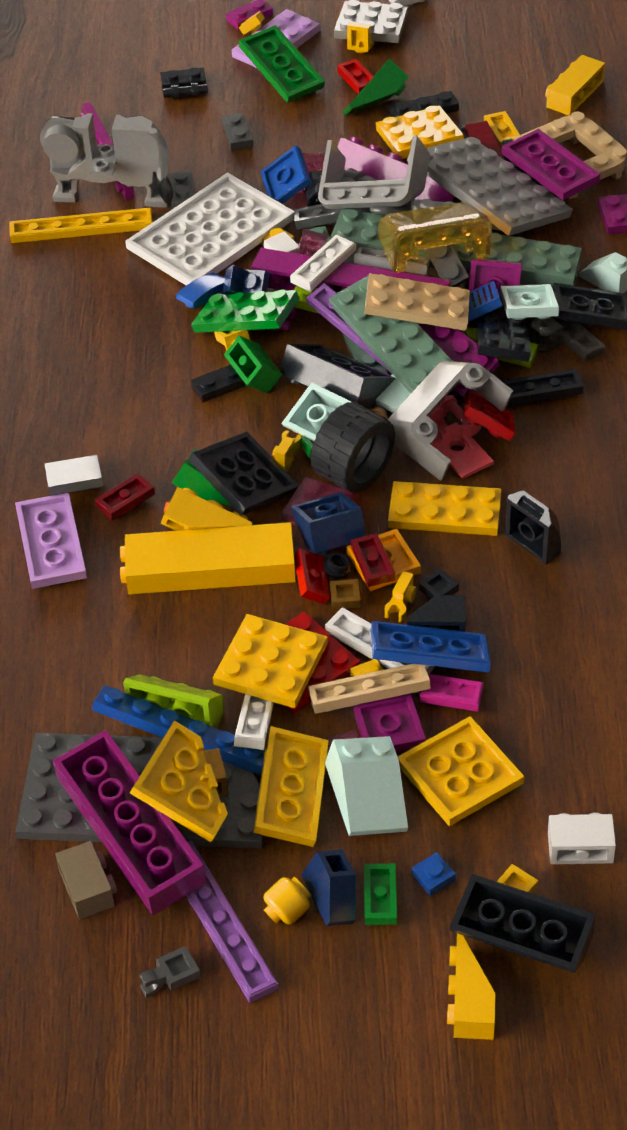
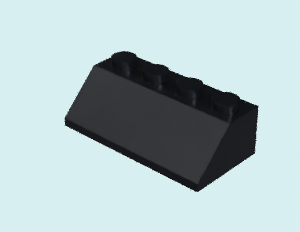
[280,344,396,408]
[449,874,596,973]

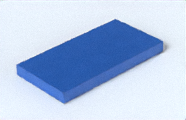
[370,621,491,672]

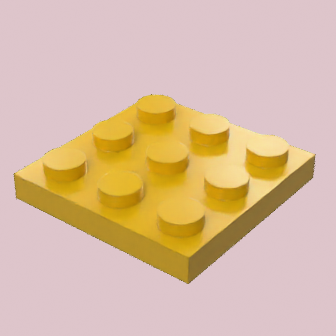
[376,106,464,159]
[213,614,328,708]
[398,716,524,827]

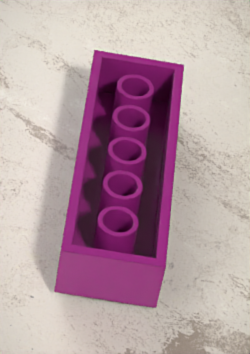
[53,730,207,916]

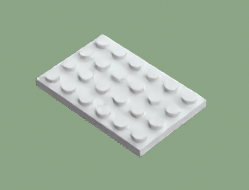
[126,172,295,285]

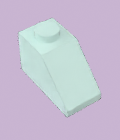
[579,252,627,293]

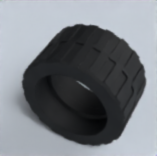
[311,402,395,494]

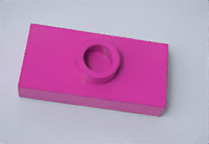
[420,673,484,712]

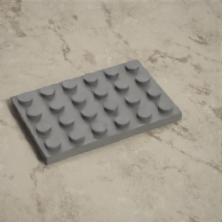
[407,137,573,236]

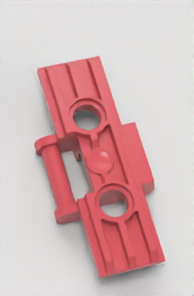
[428,395,494,479]

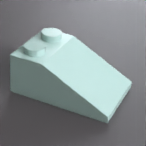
[325,736,408,836]

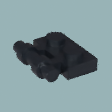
[160,67,208,99]

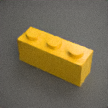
[545,55,605,116]

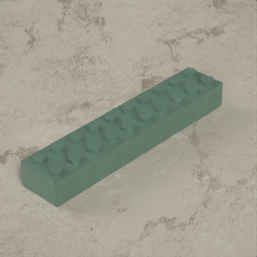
[330,209,582,287]

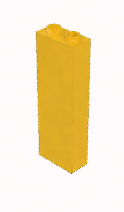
[120,522,296,595]

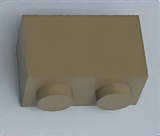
[55,841,117,920]

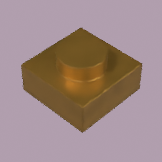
[330,579,361,610]

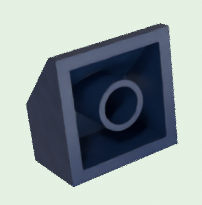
[291,492,366,554]

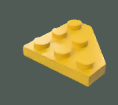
[130,720,228,842]

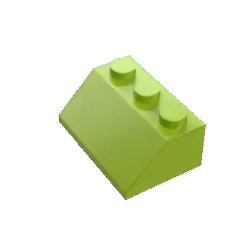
[123,674,224,729]

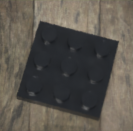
[189,432,299,516]

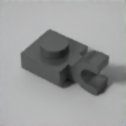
[140,946,200,998]

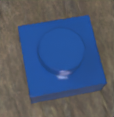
[411,852,456,896]

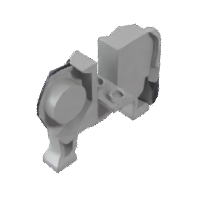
[40,113,174,207]

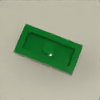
[364,863,397,925]

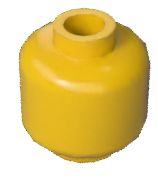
[263,877,311,925]

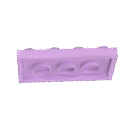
[232,9,320,68]
[15,493,87,589]

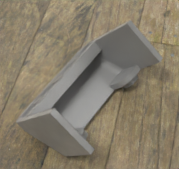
[318,135,430,209]
[387,361,513,481]

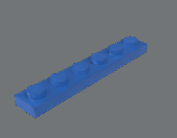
[92,685,265,775]

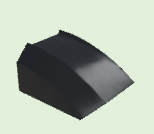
[505,490,561,564]

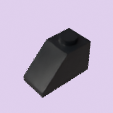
[408,595,466,632]

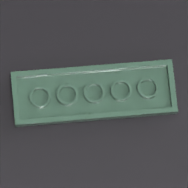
[329,275,452,393]

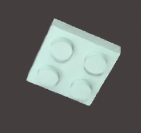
[500,284,559,320]

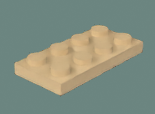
[364,273,470,331]

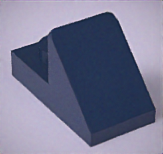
[222,265,270,295]

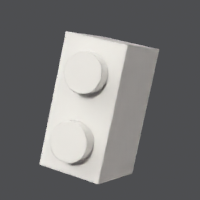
[548,813,616,864]

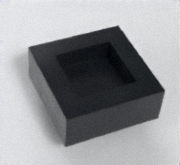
[419,568,459,599]

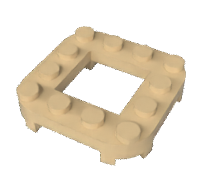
[514,112,627,199]

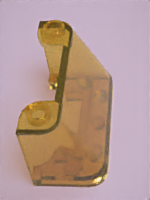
[378,202,492,273]

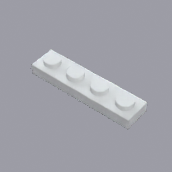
[325,607,435,674]

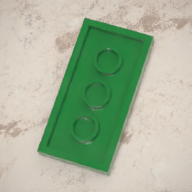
[238,25,325,103]
[191,290,300,333]

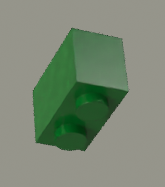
[224,336,283,394]

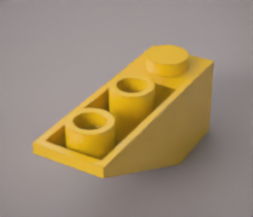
[161,487,253,531]
[447,934,495,1040]

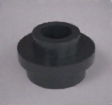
[323,553,351,578]

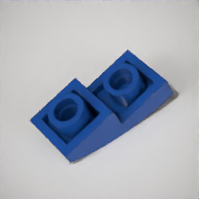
[176,272,225,308]

